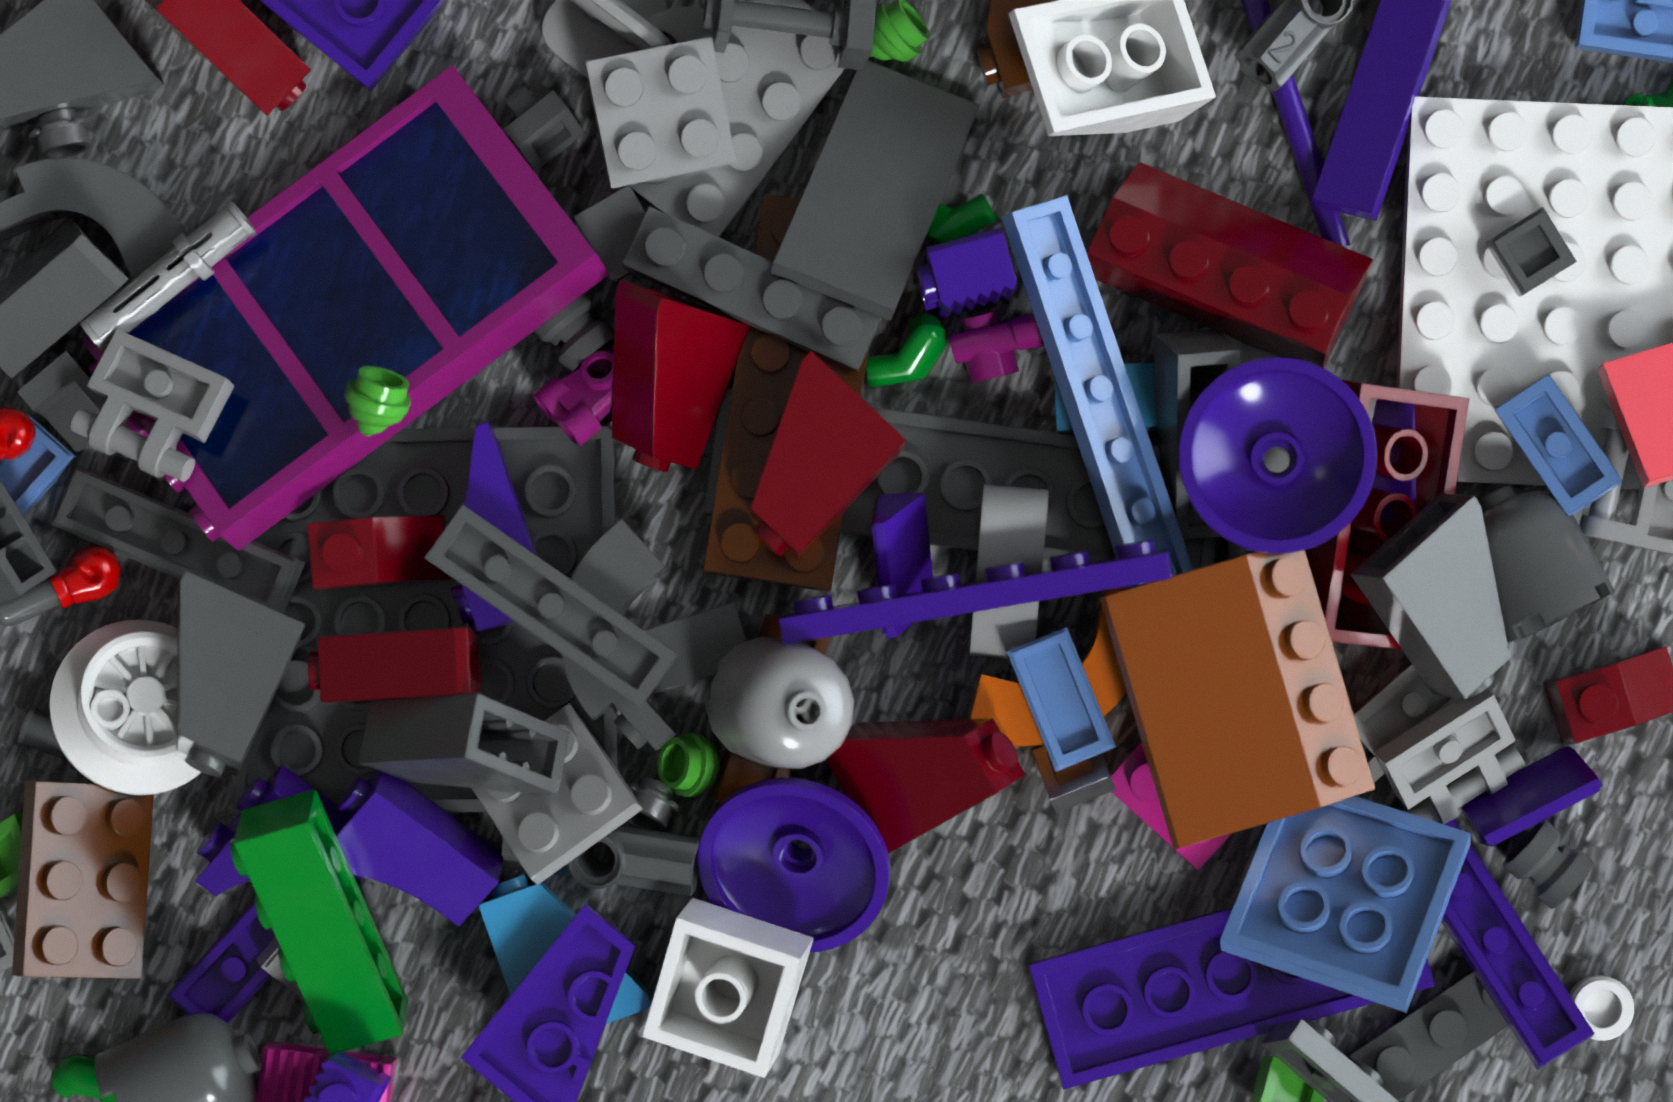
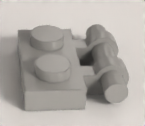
[71,329,235,482]
[1374,688,1525,824]

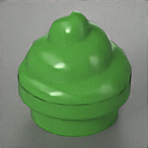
[869,0,930,62]
[344,366,411,437]
[657,732,722,797]

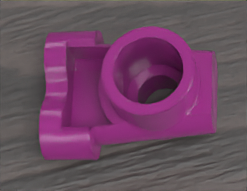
[949,311,1044,383]
[532,344,614,447]

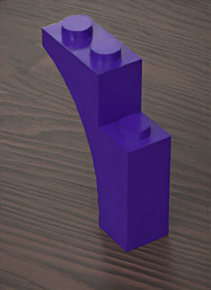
[195,764,503,927]

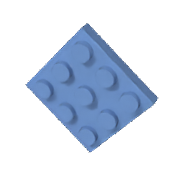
[1220,796,1471,1013]

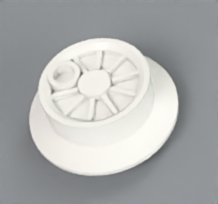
[49,620,201,795]

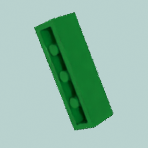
[230,789,408,1055]

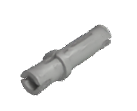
[79,200,257,352]

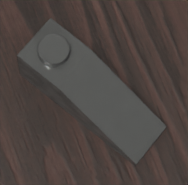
[1154,329,1240,540]

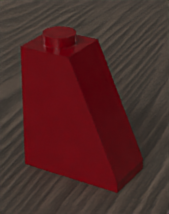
[144,0,311,116]
[612,280,750,472]
[750,351,906,560]
[308,628,482,703]
[826,718,1026,854]

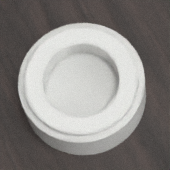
[1569,975,1634,1041]

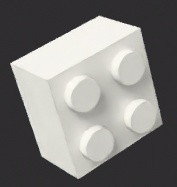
[642,898,814,1078]

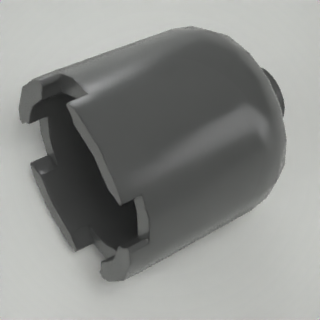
[1478,485,1615,644]
[94,1012,262,1102]

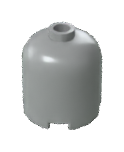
[706,636,854,769]

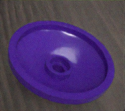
[1179,357,1377,554]
[698,778,891,953]

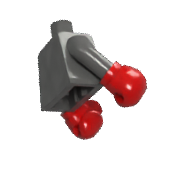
[0,407,121,626]

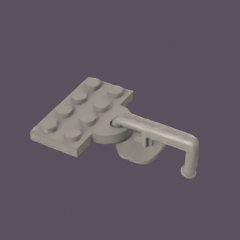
[542,0,845,237]

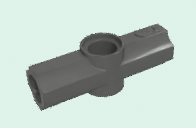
[1234,0,1355,92]
[501,822,701,896]

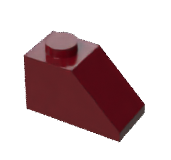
[307,515,451,591]
[1543,646,1673,744]

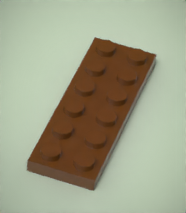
[704,194,869,593]

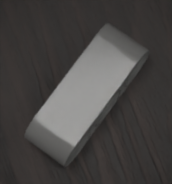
[970,484,1049,660]

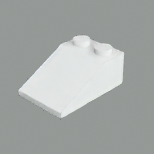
[1009,0,1216,136]

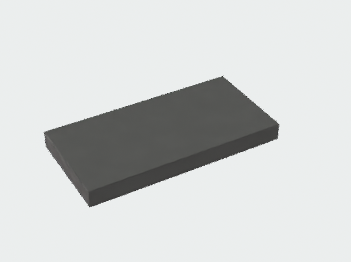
[771,61,980,321]

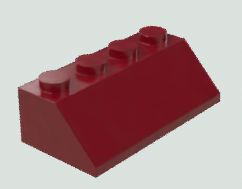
[1087,162,1373,369]
[1305,379,1470,649]

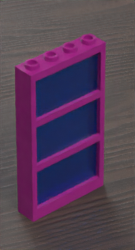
[82,65,610,551]

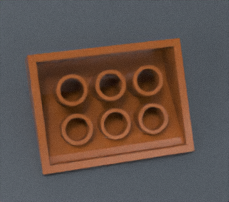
[1100,551,1375,849]

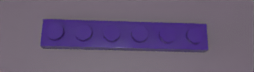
[779,539,1173,644]

